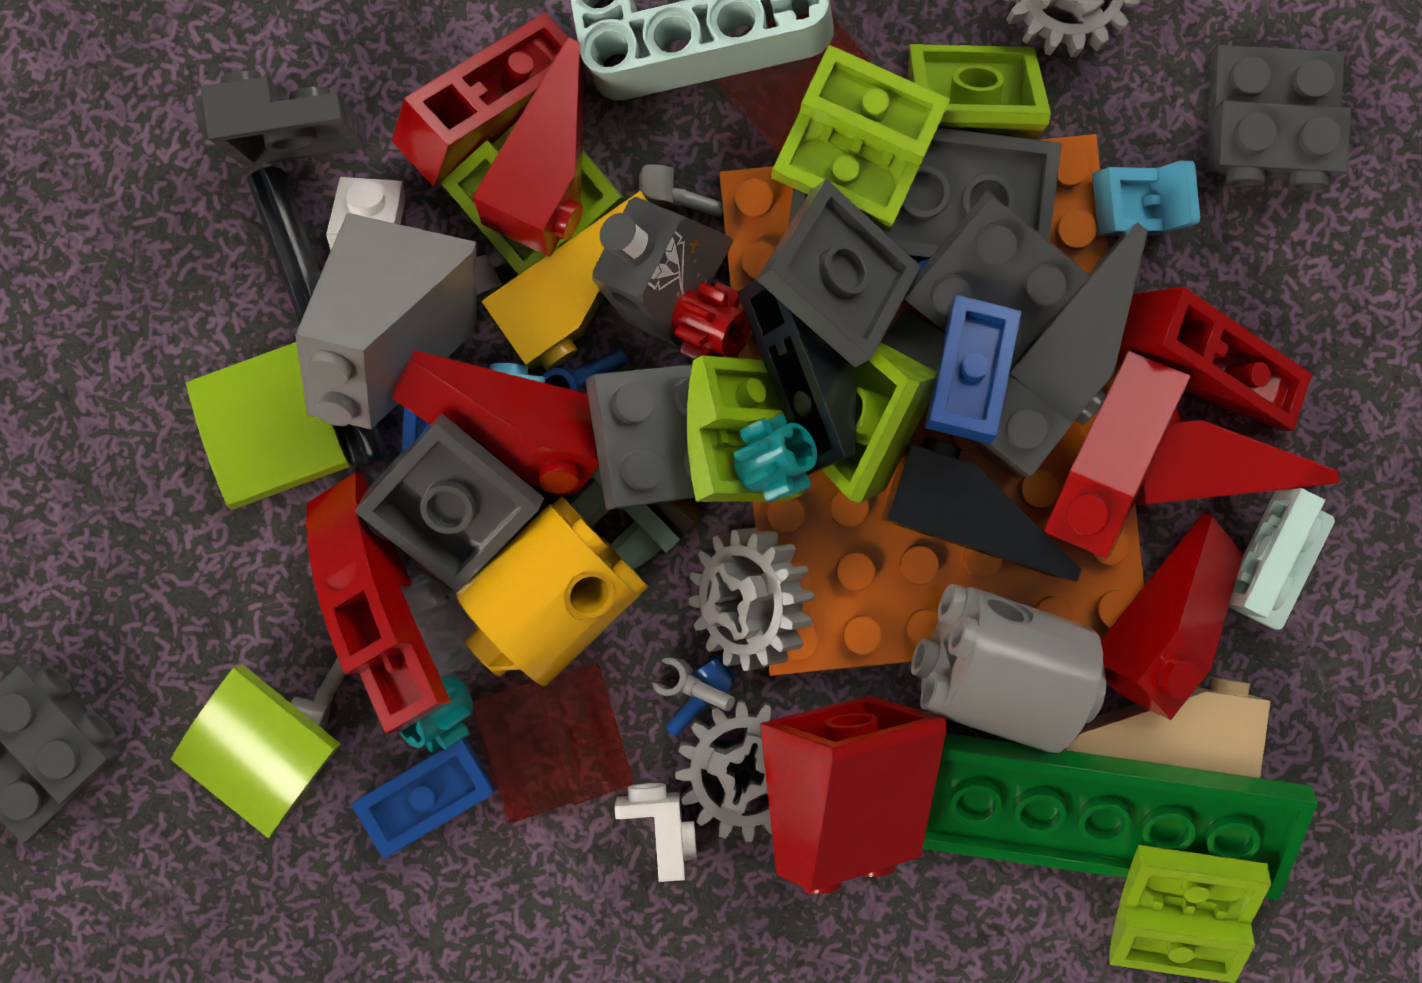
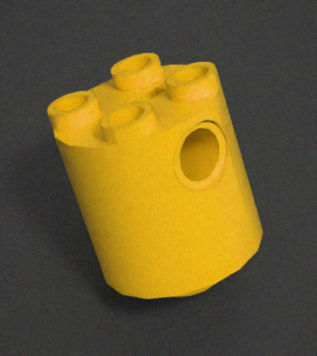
[456,496,648,687]

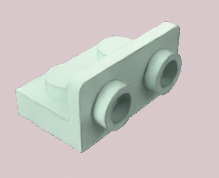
[1229,488,1335,630]

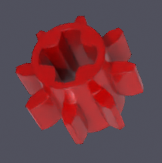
[671,282,751,360]

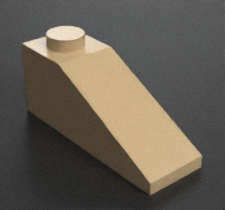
[1064,677,1271,778]

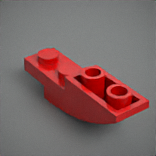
[306,472,451,734]

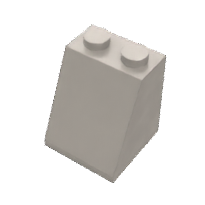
[295,213,477,429]

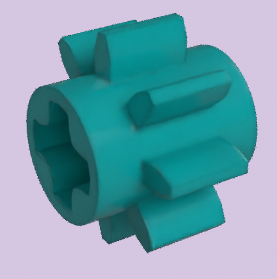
[734,414,817,503]
[399,673,473,753]

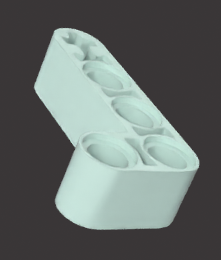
[571,0,834,100]

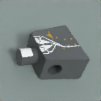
[592,197,733,347]

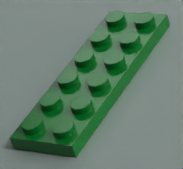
[922,733,1318,900]

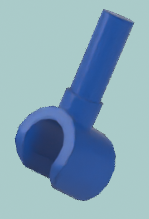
[542,348,628,392]
[665,654,735,737]

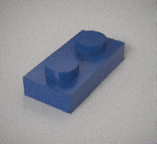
[925,295,1021,444]
[351,737,497,859]

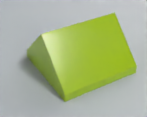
[908,44,1051,140]
[822,342,937,503]

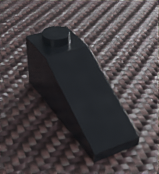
[738,280,856,475]
[881,437,1081,582]

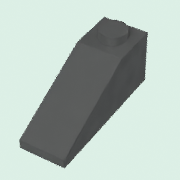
[1009,222,1148,425]
[880,309,1072,479]

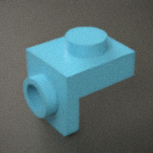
[1092,160,1200,236]

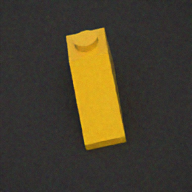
[481,191,648,371]

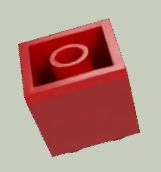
[760,696,947,894]

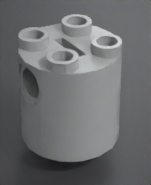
[911,584,1106,753]

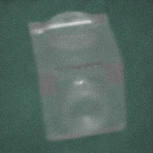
[402,574,480,678]

